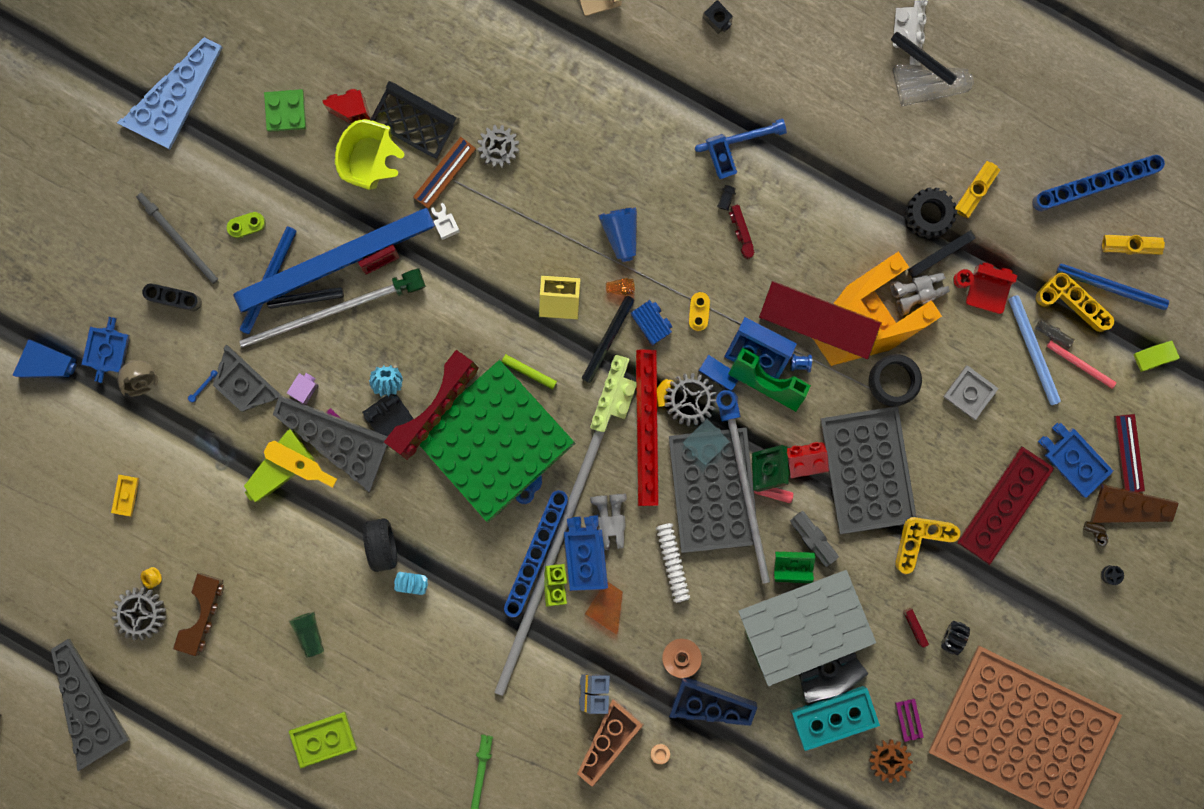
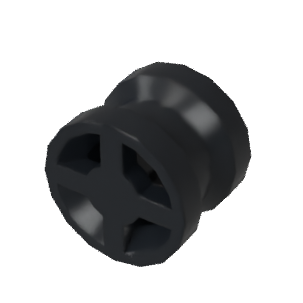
[1101,565,1124,585]

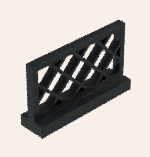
[370,81,459,159]

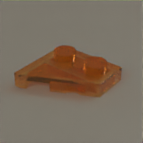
[585,581,623,634]

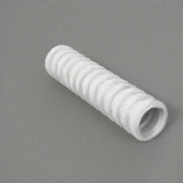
[656,523,690,603]

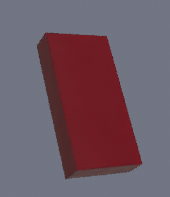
[358,244,400,275]
[903,608,929,648]

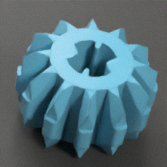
[369,365,403,397]
[394,572,428,595]

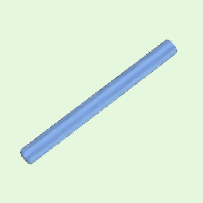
[1008,295,1061,405]

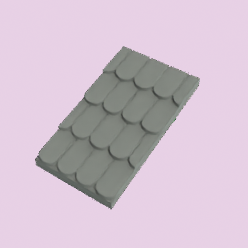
[738,570,876,686]

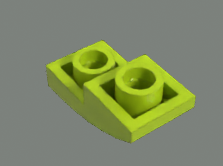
[1133,341,1180,372]
[544,564,567,607]

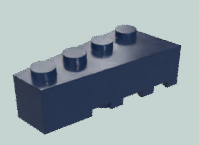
[669,678,757,726]

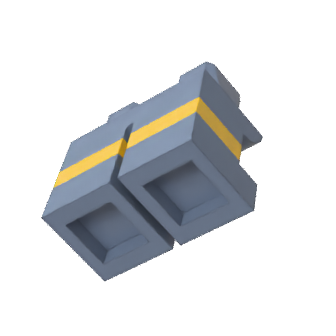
[579,674,610,714]

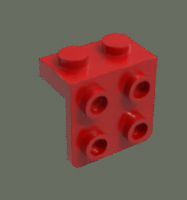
[966,263,1017,314]

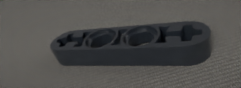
[908,230,976,278]

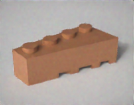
[577,699,645,787]

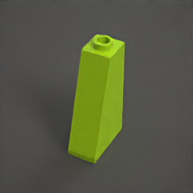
[244,429,315,502]

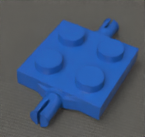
[82,317,130,383]

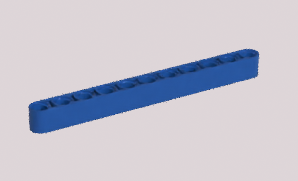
[233,208,435,313]

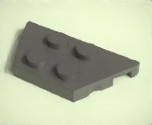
[213,345,282,412]

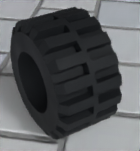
[905,187,957,239]

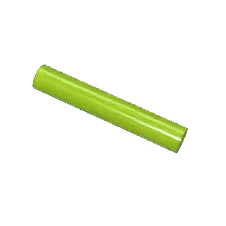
[501,354,557,390]

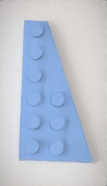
[117,37,223,150]

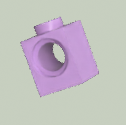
[287,373,318,404]

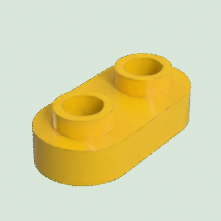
[689,292,710,331]

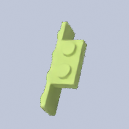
[590,355,637,432]

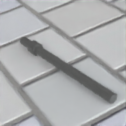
[136,193,219,284]

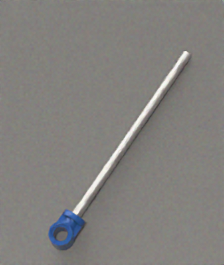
[716,390,770,584]

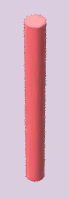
[1046,340,1116,389]

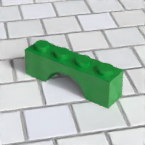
[728,348,811,412]

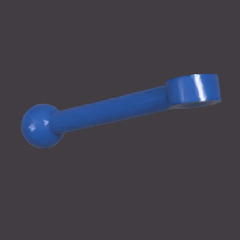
[188,370,218,402]

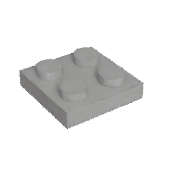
[943,365,999,420]

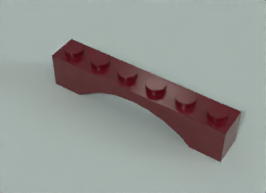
[384,350,479,460]

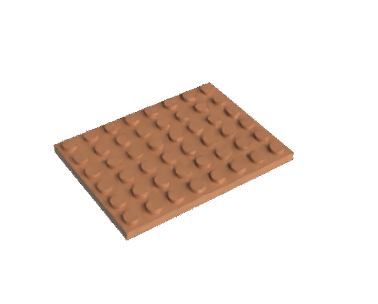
[928,645,1122,809]

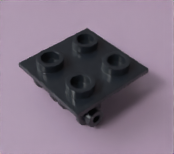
[362,394,414,436]

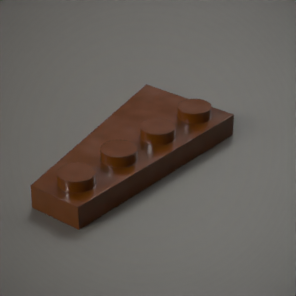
[1090,484,1179,523]

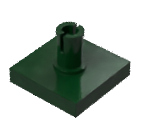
[752,445,790,492]

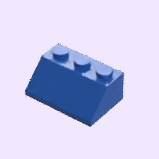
[724,317,797,379]

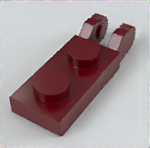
[729,204,755,259]

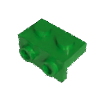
[773,551,815,583]

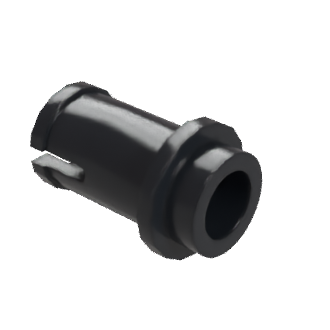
[717,185,736,211]

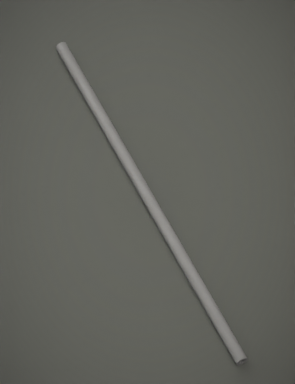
[494,415,611,696]

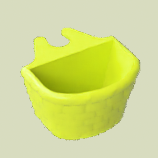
[334,119,405,190]

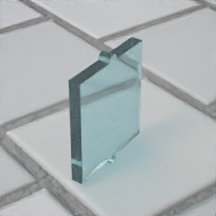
[683,419,730,465]

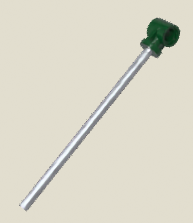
[239,268,426,348]

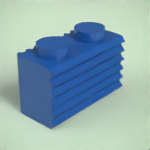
[706,134,738,179]
[630,300,672,346]

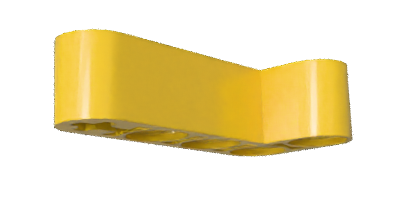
[1036,273,1114,332]

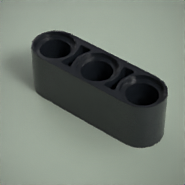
[142,283,202,311]

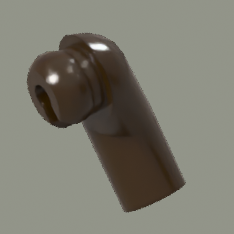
[1083,521,1109,546]

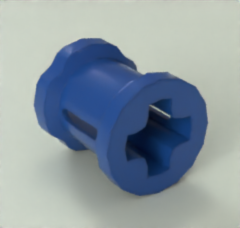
[790,354,812,372]

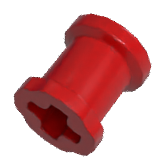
[953,269,974,288]

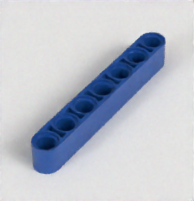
[1032,155,1165,211]
[504,490,568,617]

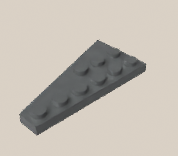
[273,396,388,492]
[51,639,130,771]

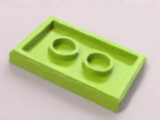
[289,712,357,769]

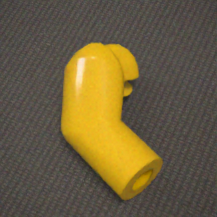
[657,379,674,407]

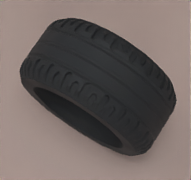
[869,354,922,407]
[363,518,397,572]

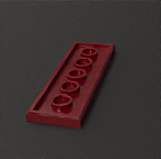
[759,281,882,360]
[956,446,1055,565]

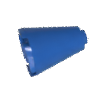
[598,207,637,262]

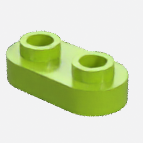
[227,212,266,238]

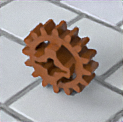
[869,739,913,783]

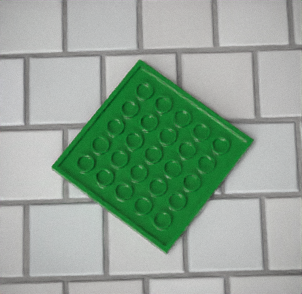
[419,359,576,523]

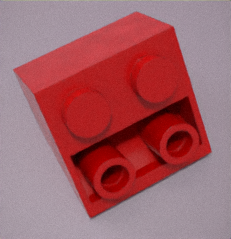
[322,89,371,124]

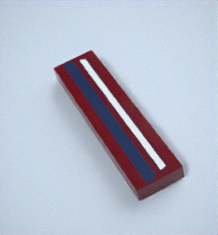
[1114,414,1145,492]

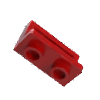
[787,442,829,478]

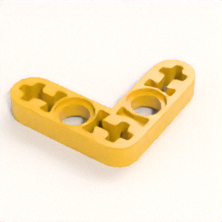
[895,517,960,574]

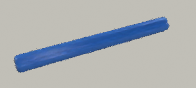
[240,226,296,334]
[1057,264,1169,310]

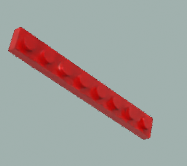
[636,349,658,506]

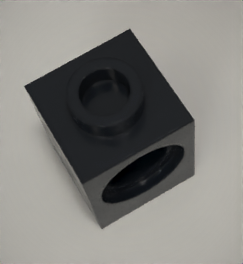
[702,0,733,34]

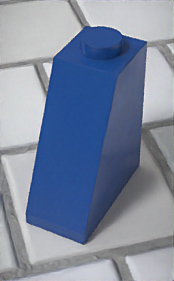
[13,339,77,378]

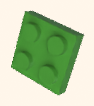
[264,89,306,132]

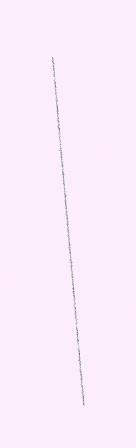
[454,180,870,389]

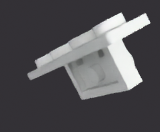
[893,0,928,68]

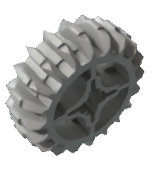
[664,373,716,426]
[112,587,166,640]

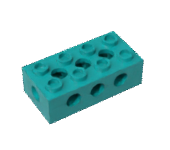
[790,686,880,751]

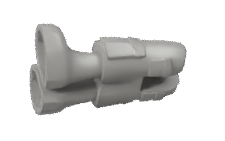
[890,273,950,316]
[590,494,627,550]

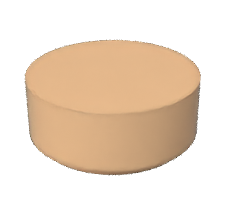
[651,744,670,764]

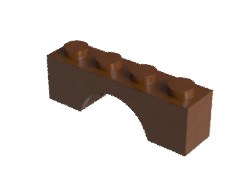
[173,573,224,656]

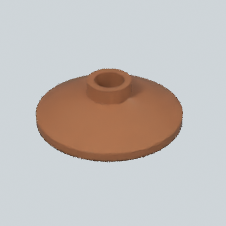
[662,639,702,678]

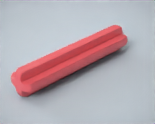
[754,488,794,503]

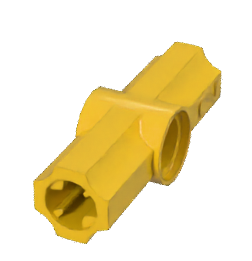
[955,161,1000,219]
[1102,235,1165,255]

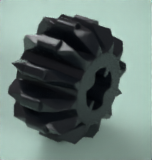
[941,621,970,656]

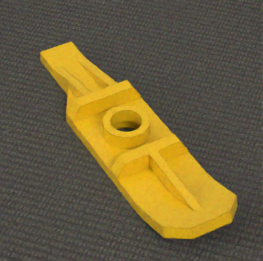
[264,441,337,488]

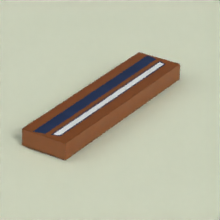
[413,137,476,210]

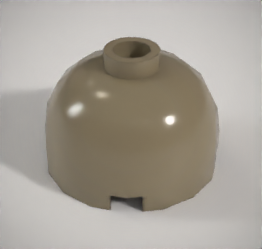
[117,360,159,396]

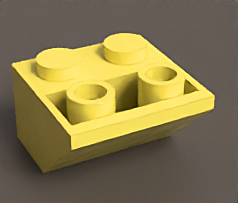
[539,276,581,320]

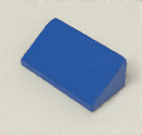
[698,355,738,391]

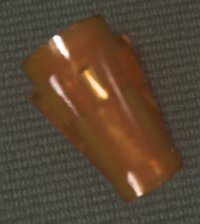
[606,277,635,296]

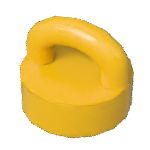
[140,567,162,589]

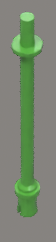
[471,734,493,809]

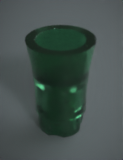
[289,611,324,658]

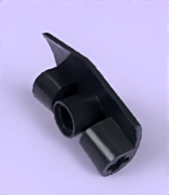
[799,652,868,703]

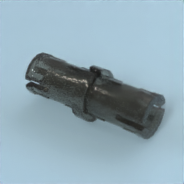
[1035,318,1075,350]

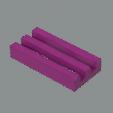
[895,698,924,742]

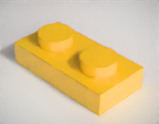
[111,474,139,516]

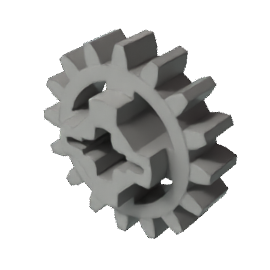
[477,125,519,168]

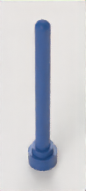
[695,119,787,152]

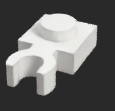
[431,203,460,240]

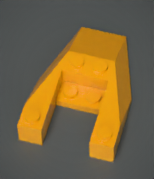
[812,251,942,366]

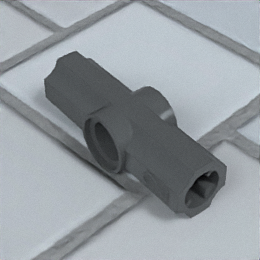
[789,510,839,567]

